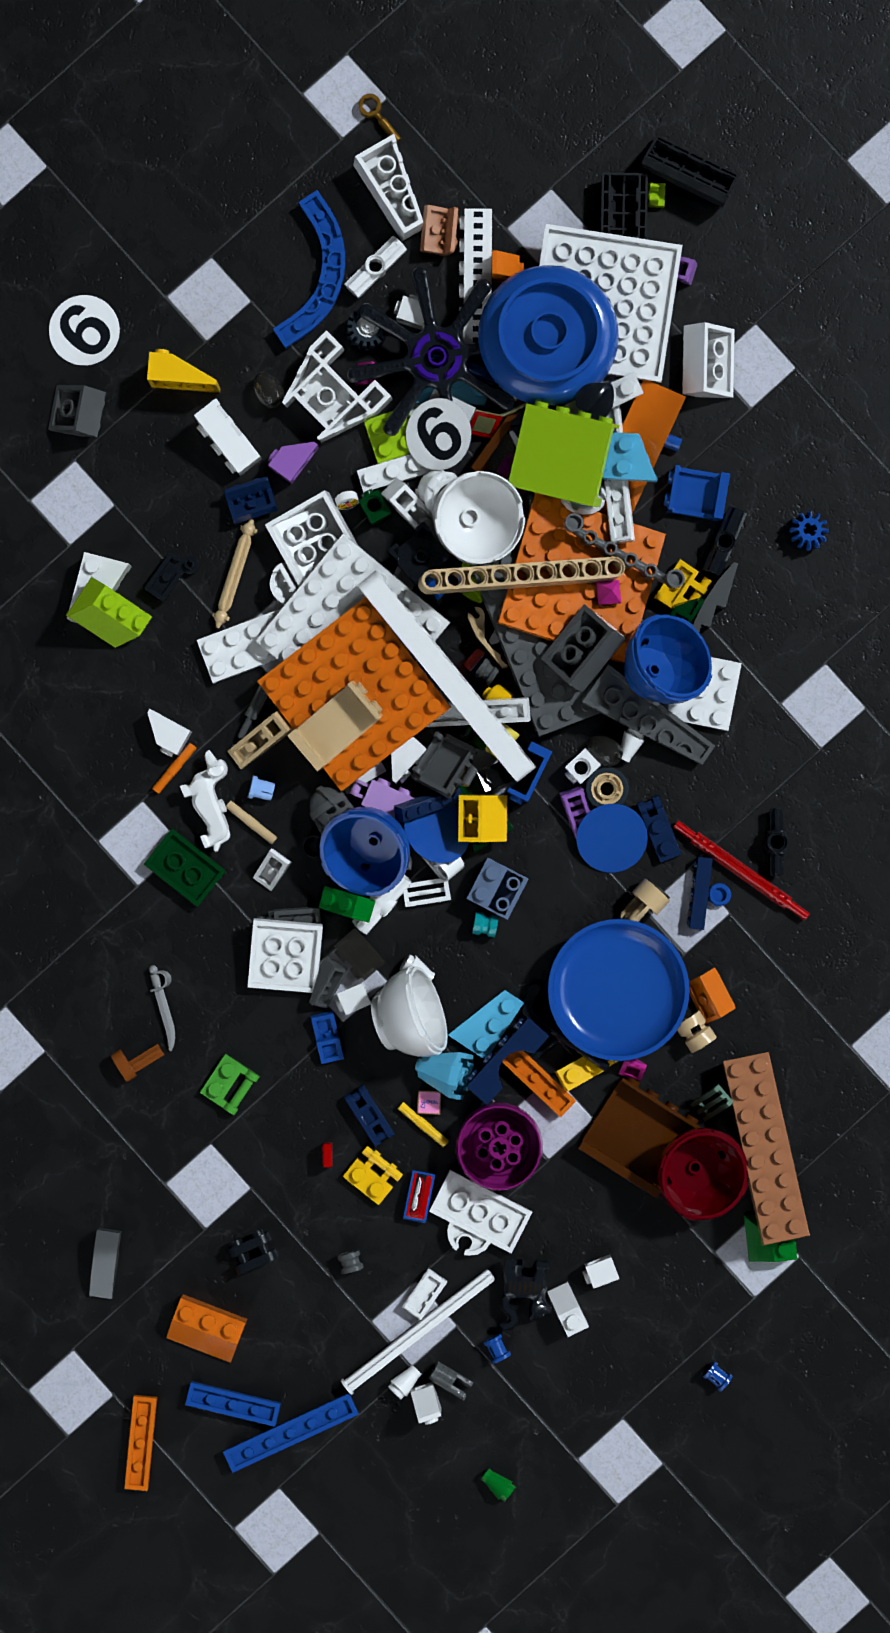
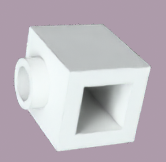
[394,295,424,330]

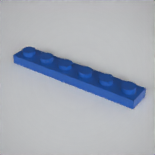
[223,1392,359,1473]

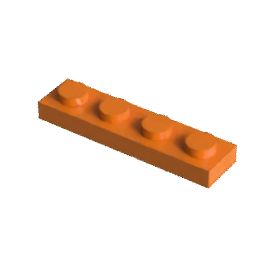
[494,1047,576,1118]
[124,1395,157,1491]

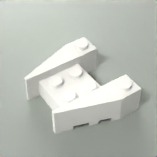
[282,330,393,443]

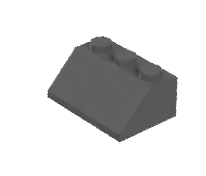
[541,604,626,692]

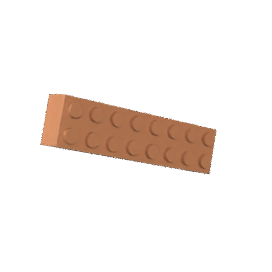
[722,1052,810,1246]

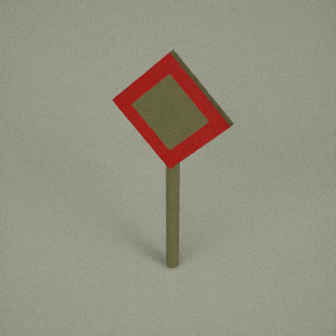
[470,402,533,438]

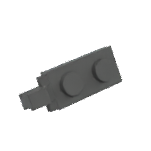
[257,906,321,924]

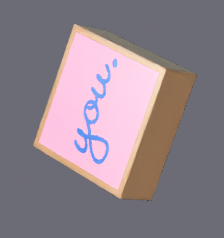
[417,1090,441,1115]

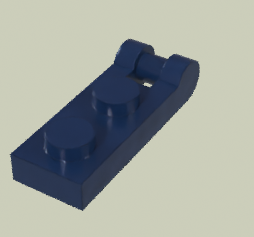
[636,795,682,863]

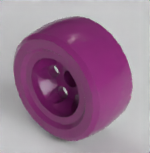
[456,1102,543,1191]

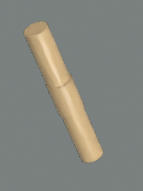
[226,801,278,844]

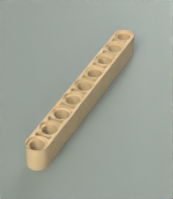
[418,557,625,594]

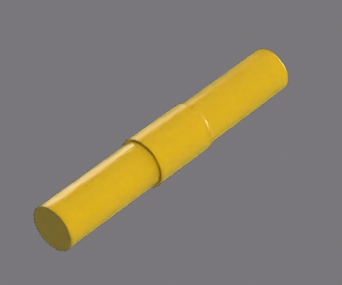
[398,1102,449,1147]

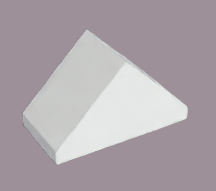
[253,848,292,891]

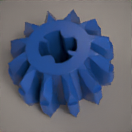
[789,511,829,551]

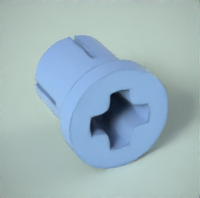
[248,775,275,801]

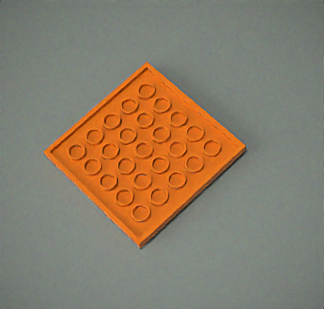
[497,493,666,664]
[257,597,451,792]

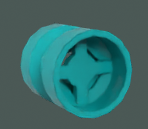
[472,912,499,938]

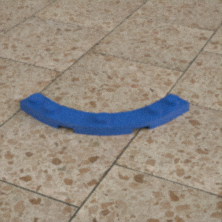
[273,190,345,349]

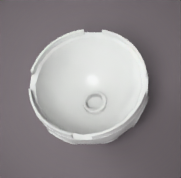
[432,471,525,565]

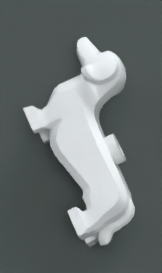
[180,750,230,851]

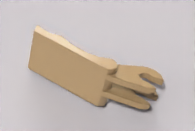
[468,607,508,669]

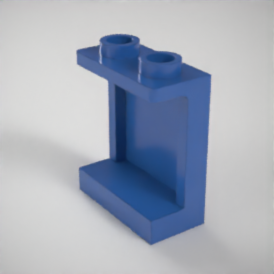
[664,465,730,522]

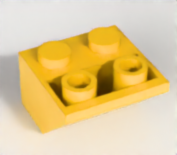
[458,795,508,842]

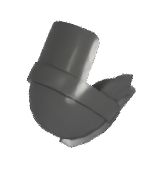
[309,786,354,835]

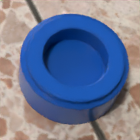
[708,883,731,906]

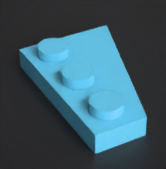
[448,990,524,1059]

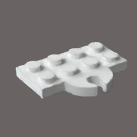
[429,1170,532,1256]

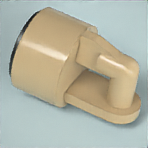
[620,878,670,922]

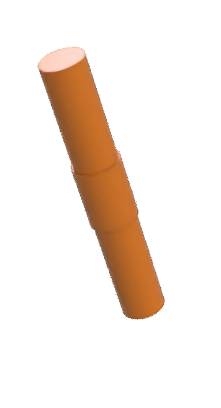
[152,743,197,794]

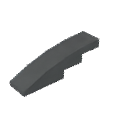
[692,562,738,632]

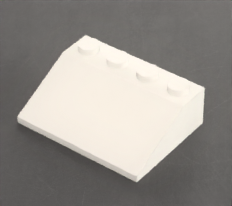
[265,490,358,587]

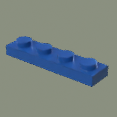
[185,1381,281,1427]

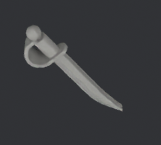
[149,965,175,1051]

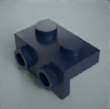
[224,477,278,524]

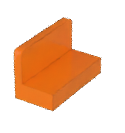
[689,968,736,1024]

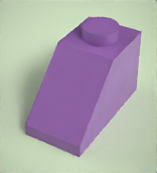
[268,442,319,484]

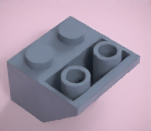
[466,858,528,920]

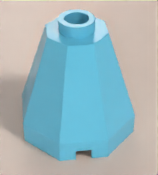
[415,1052,474,1100]

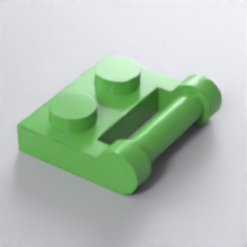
[200,1054,260,1115]

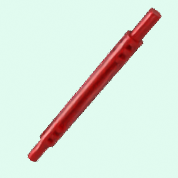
[673,820,810,921]

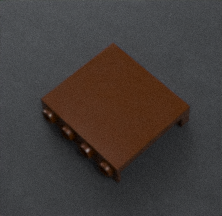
[577,1076,701,1198]

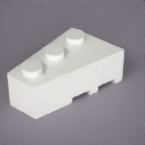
[194,398,262,476]
[67,552,132,623]

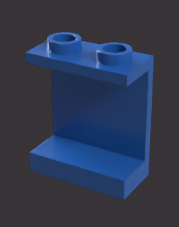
[507,742,552,805]

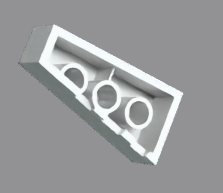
[353,134,423,241]

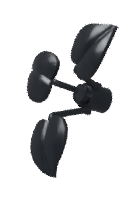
[510,382,614,438]

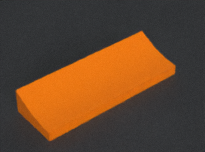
[599,380,686,515]

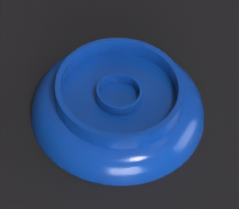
[478,265,619,406]
[548,919,690,1061]

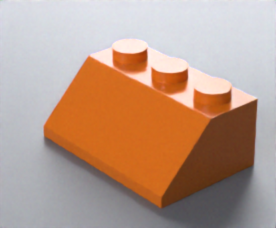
[166,1294,247,1363]

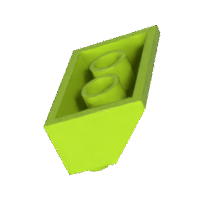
[66,576,152,648]

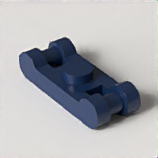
[344,1084,395,1147]

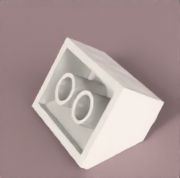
[682,322,735,398]

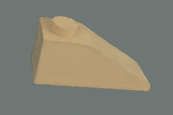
[227,710,294,769]

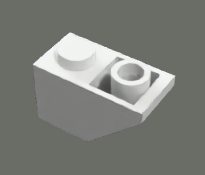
[391,737,427,784]
[411,1382,441,1425]

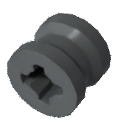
[474,658,501,687]
[337,1250,364,1274]

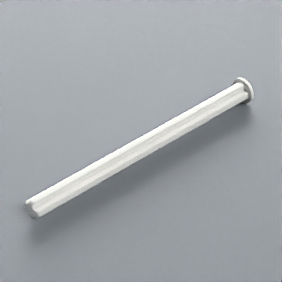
[341,1270,495,1395]

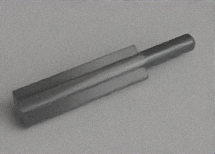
[237,673,268,739]

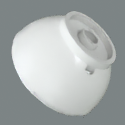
[371,965,448,1057]

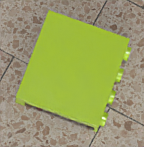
[508,401,620,507]

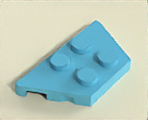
[602,432,657,482]

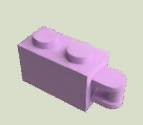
[349,778,414,824]

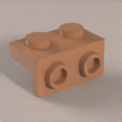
[420,205,460,256]

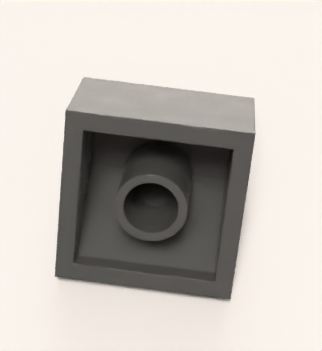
[48,385,106,437]

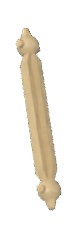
[212,519,257,628]

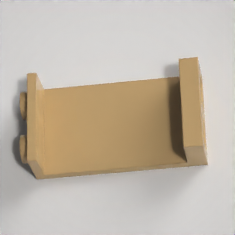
[287,680,383,771]

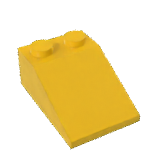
[147,349,220,393]

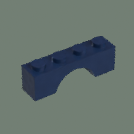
[466,1017,549,1105]

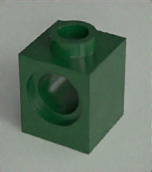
[358,489,392,527]

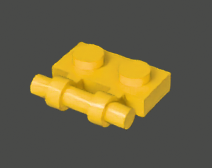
[654,559,712,609]
[343,1146,403,1205]

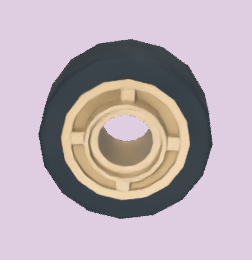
[585,767,629,808]

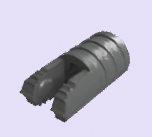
[428,1361,473,1400]

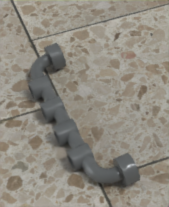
[563,513,685,589]

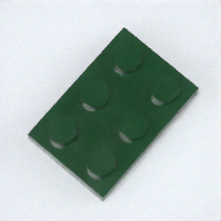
[144,828,226,907]

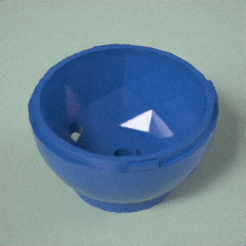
[624,615,712,704]
[319,807,410,897]

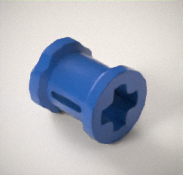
[483,1334,511,1364]
[702,1361,733,1392]

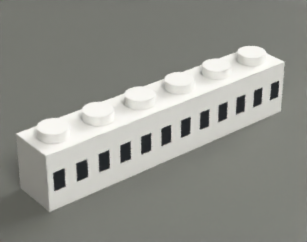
[459,209,492,344]

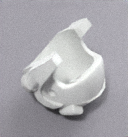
[415,469,457,513]

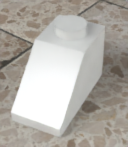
[147,709,192,757]
[547,1281,589,1337]

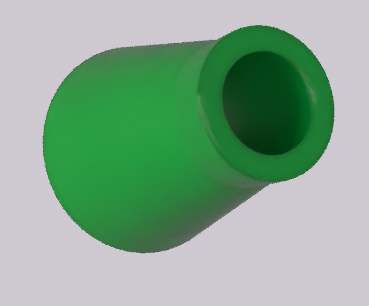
[481,1469,516,1502]

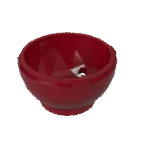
[657,1128,749,1220]

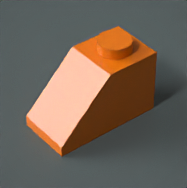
[492,250,524,283]

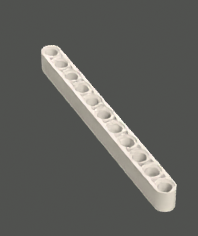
[358,570,536,782]

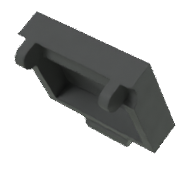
[411,730,478,799]

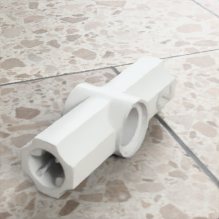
[344,236,407,299]
[352,874,412,935]

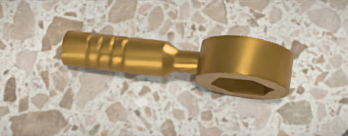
[358,93,402,143]

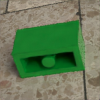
[318,886,375,923]

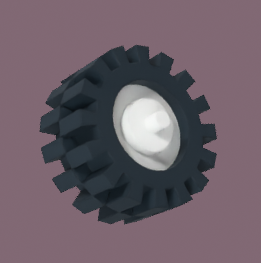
[346,308,387,351]

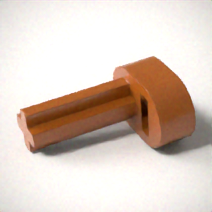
[110,1043,164,1082]

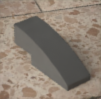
[89,1228,122,1299]

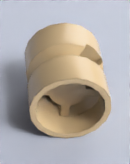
[677,1010,717,1053]

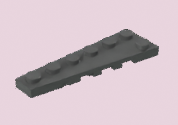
[580,664,715,765]

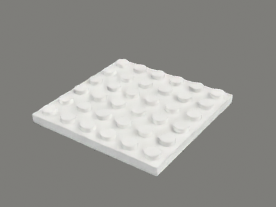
[539,224,682,383]
[256,534,450,662]

